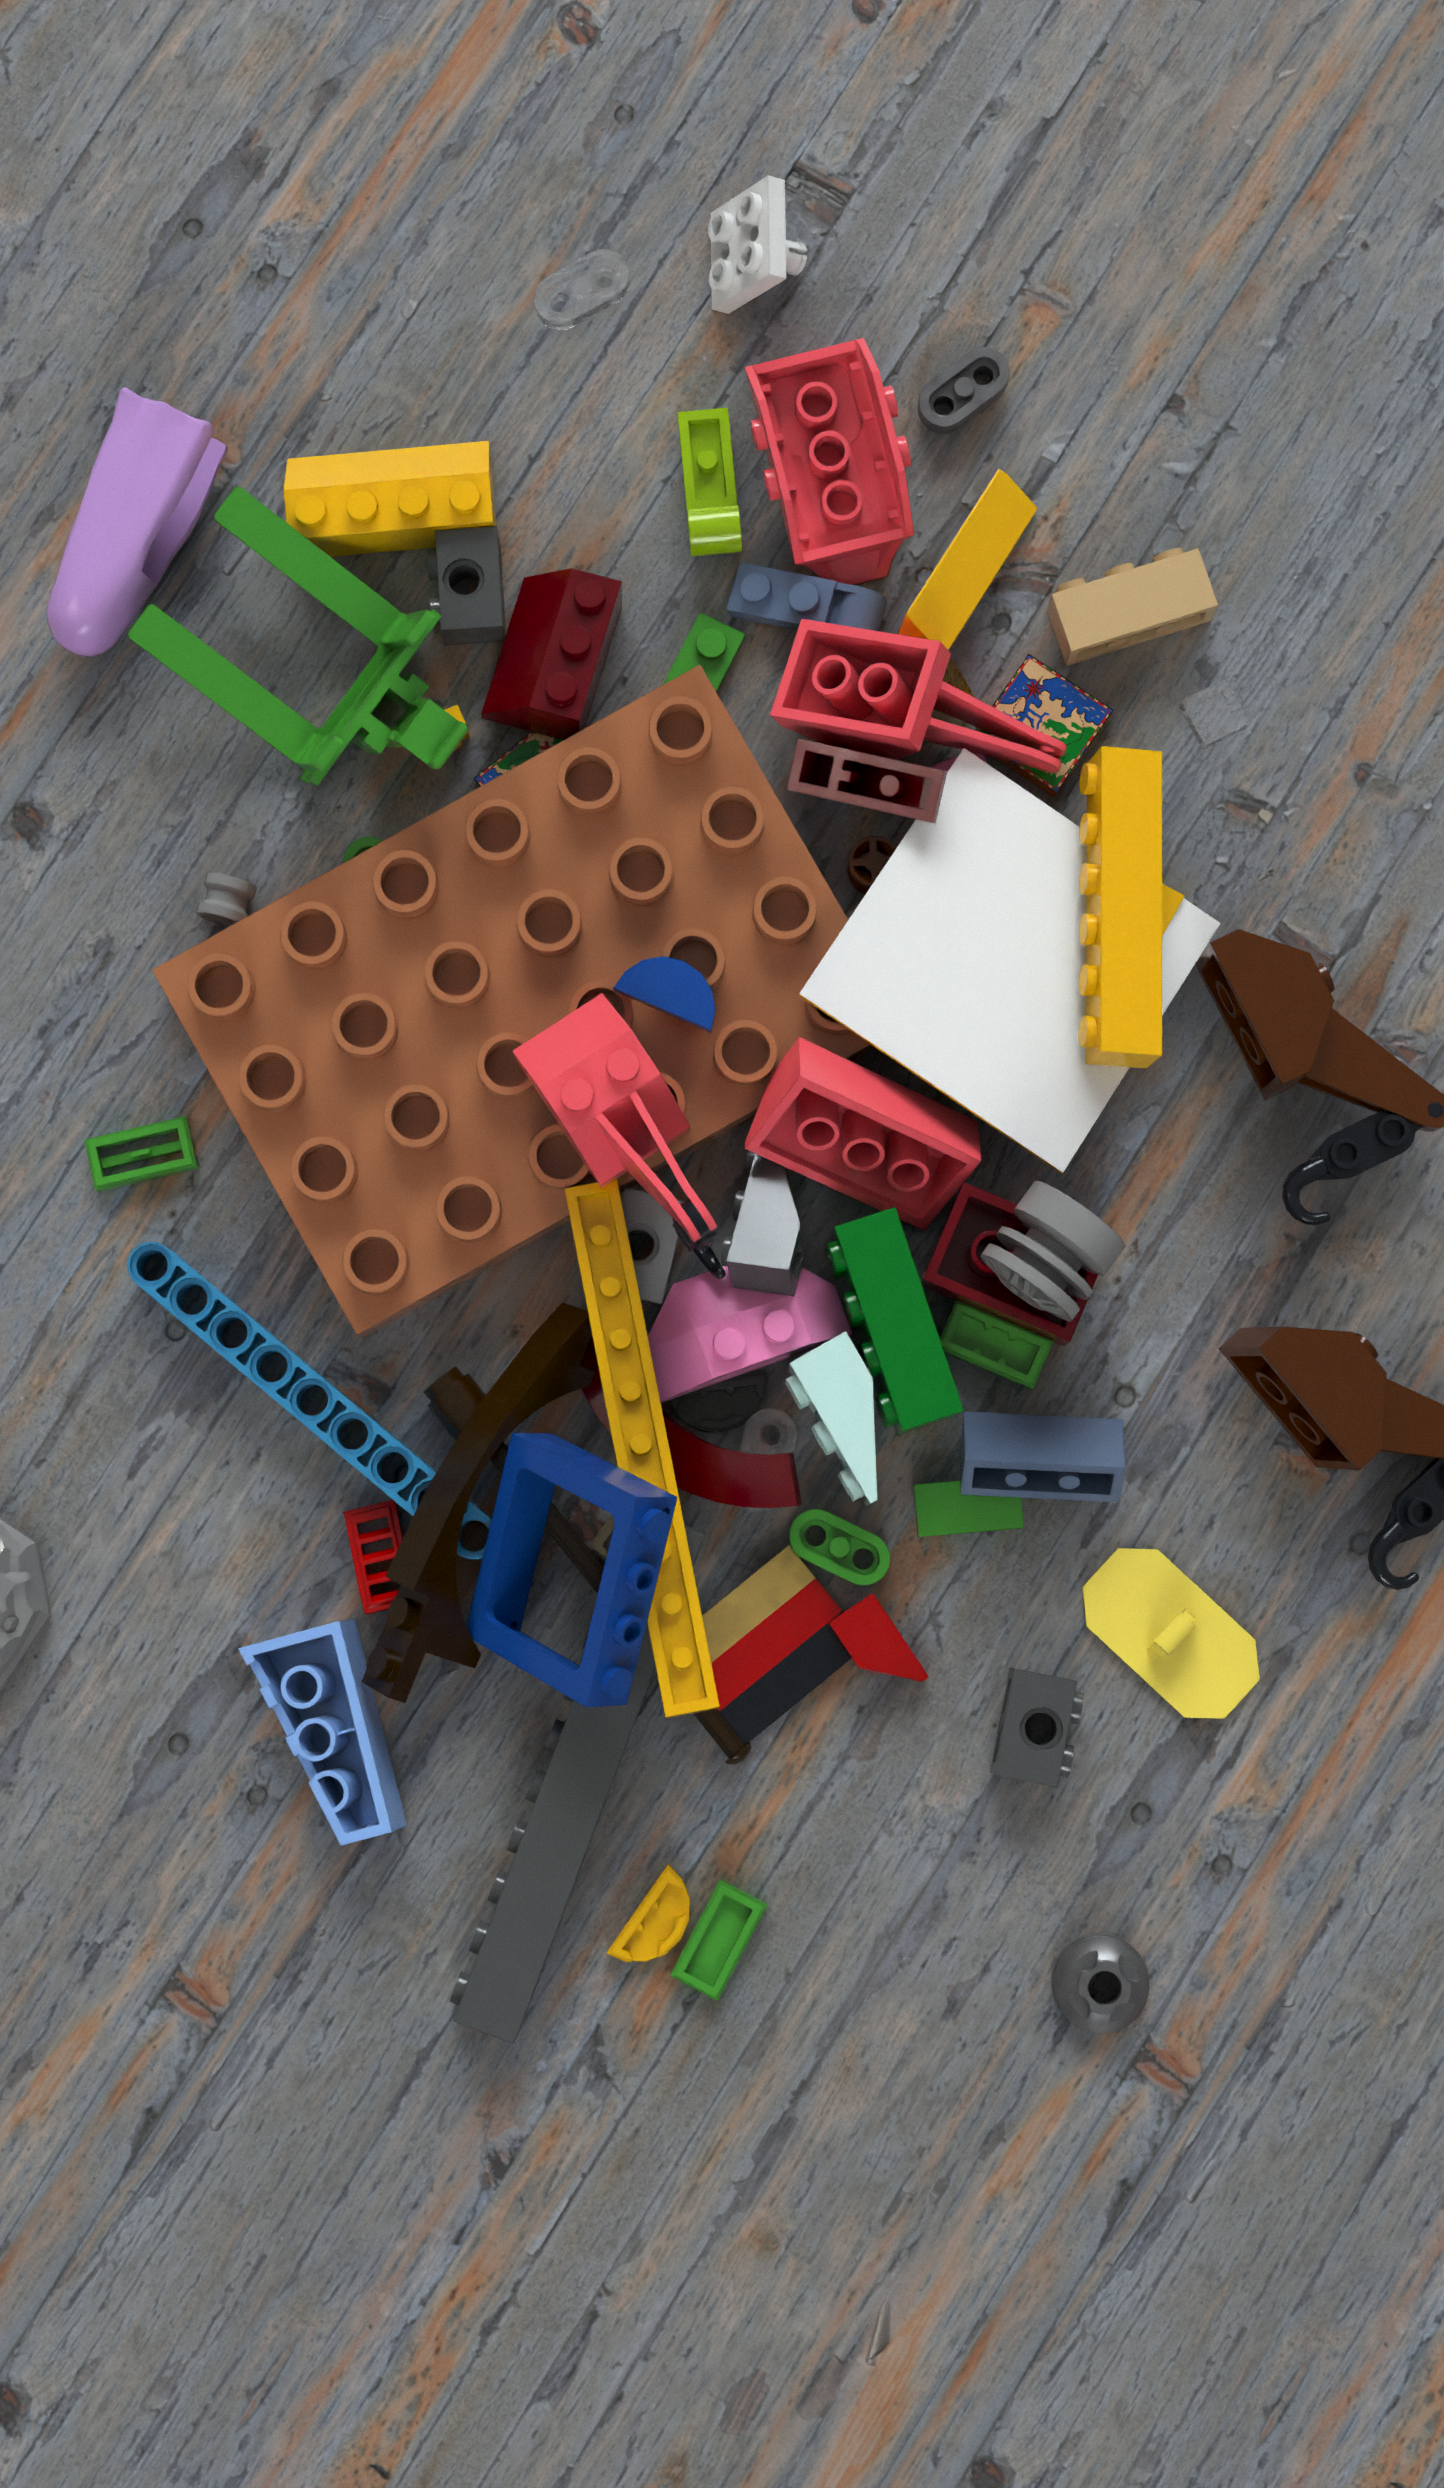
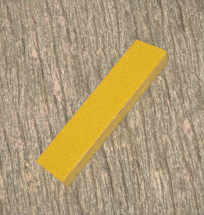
[898,469,1038,651]

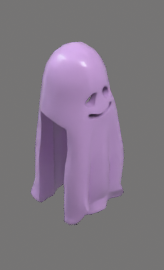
[47,387,228,657]

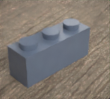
[960,1412,1126,1502]

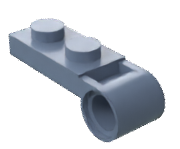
[726,562,887,631]

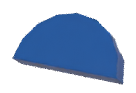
[613,956,716,1033]

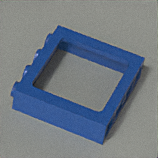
[467,1433,677,1708]

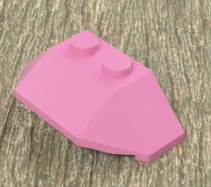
[648,1266,853,1403]

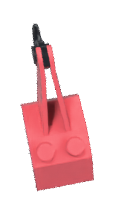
[512,993,726,1279]

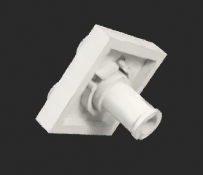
[708,175,807,314]

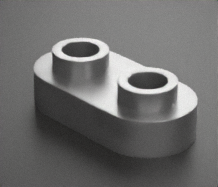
[918,347,1010,434]

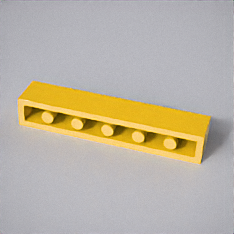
[1078,746,1162,1068]

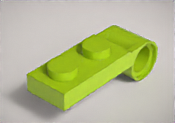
[677,407,742,557]

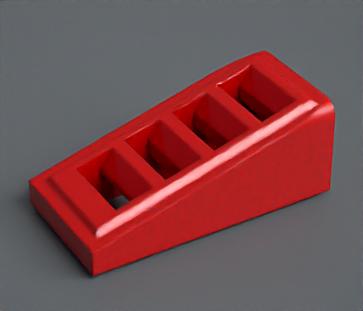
[343,1500,404,1615]

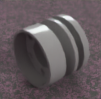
[980,1180,1126,1322]

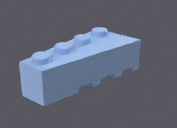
[238,1619,407,1846]

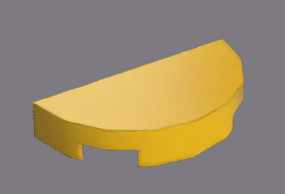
[606,1863,690,1962]

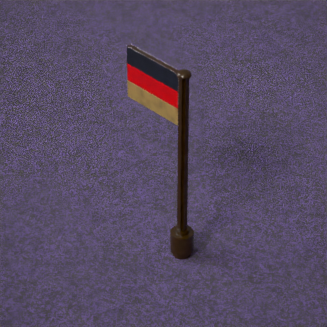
[424,1366,852,1765]

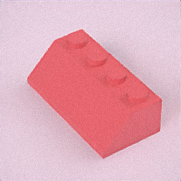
[745,1037,982,1230]

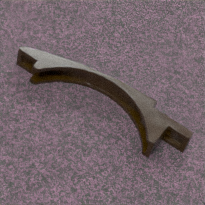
[361,1302,595,1703]

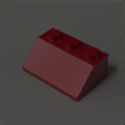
[481,568,622,740]

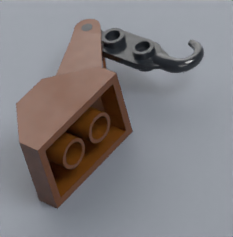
[1195,929,1444,1225]
[1218,1326,1444,1590]

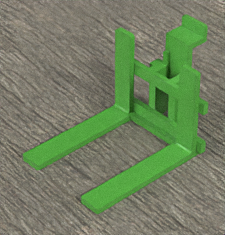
[128,486,468,786]

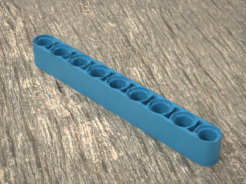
[127,1242,492,1560]

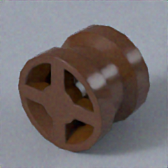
[847,836,896,894]

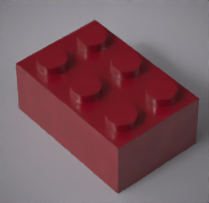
[921,1182,1098,1346]

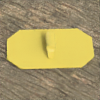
[1082,1548,1260,1719]

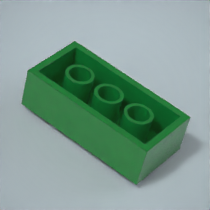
[825,1207,964,1436]

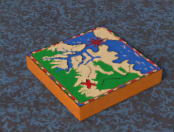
[975,654,1114,797]

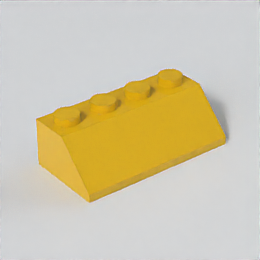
[284,441,497,557]

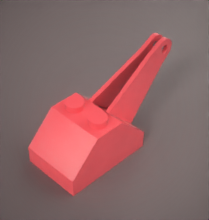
[770,619,1067,773]

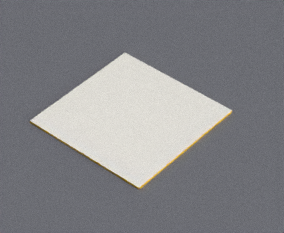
[798,748,1221,1174]

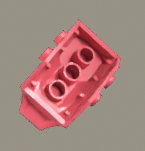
[745,338,914,585]

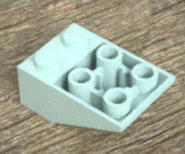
[785,1331,878,1506]

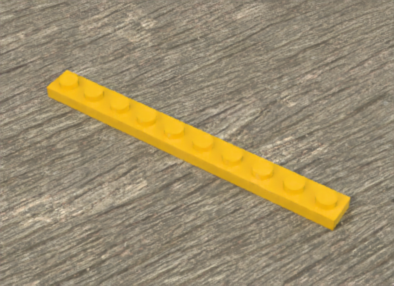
[565,1179,720,1719]

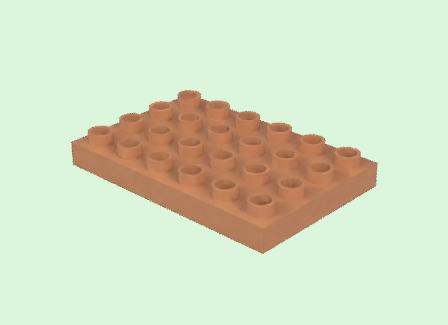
[152,665,876,1339]

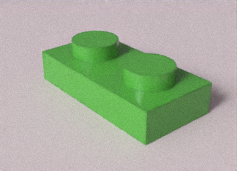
[663,612,746,693]

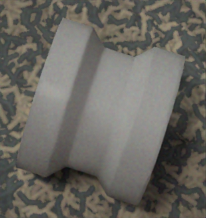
[196,873,257,927]

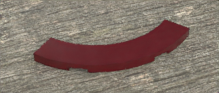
[580,1336,802,1508]

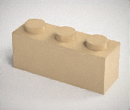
[1047,548,1218,666]

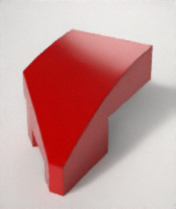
[829,1593,929,1683]

